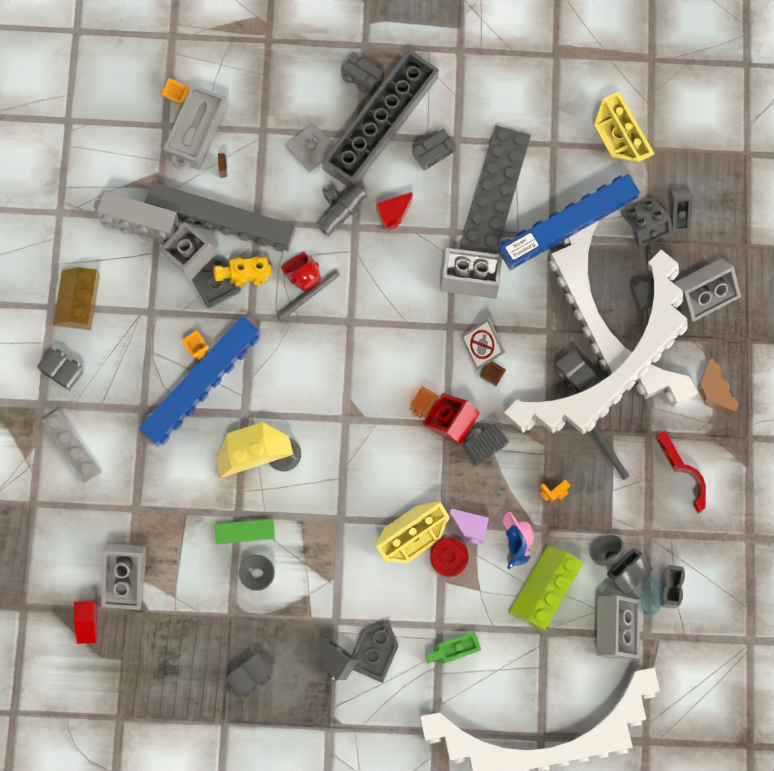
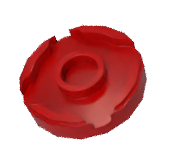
[430,538,469,577]

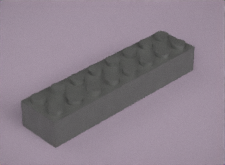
[322,50,439,189]

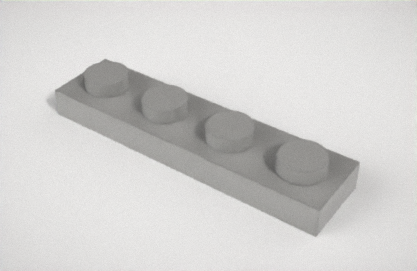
[42,410,102,484]

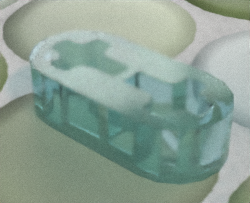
[641,578,662,616]

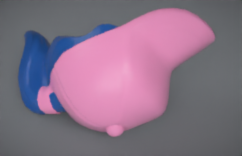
[503,512,534,569]

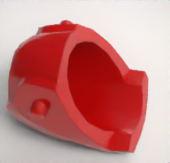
[281,251,321,291]

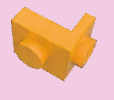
[161,78,190,105]
[181,330,210,360]
[538,480,571,503]

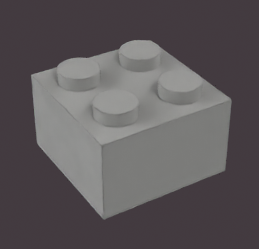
[159,222,218,280]

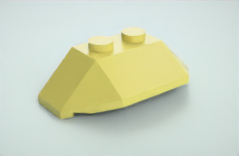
[594,92,654,163]
[216,422,293,478]
[375,501,449,563]

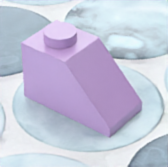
[449,509,489,545]

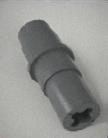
[317,185,367,236]

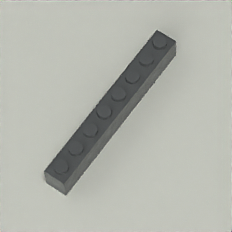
[145,182,296,252]

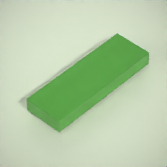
[214,519,275,545]

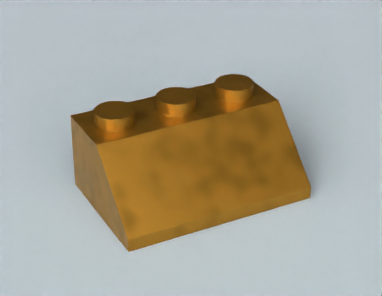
[53,267,100,330]

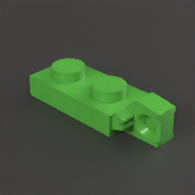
[425,631,481,665]

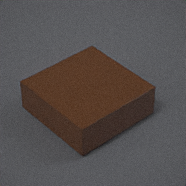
[218,153,227,178]
[480,361,506,387]

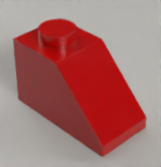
[376,192,413,230]
[74,601,97,644]

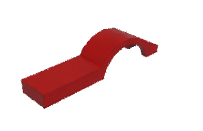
[656,431,706,513]

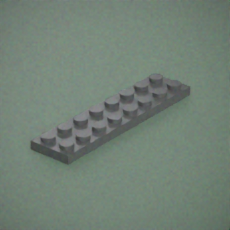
[459,125,531,254]

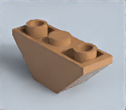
[697,358,738,415]

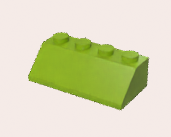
[508,545,584,633]

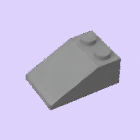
[101,544,146,610]

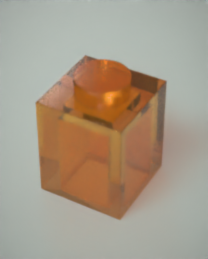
[410,386,438,419]

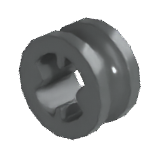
[322,186,338,205]

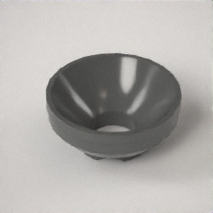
[269,437,301,472]
[590,535,625,566]
[239,555,275,591]

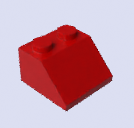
[423,393,480,444]

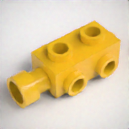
[213,256,272,286]

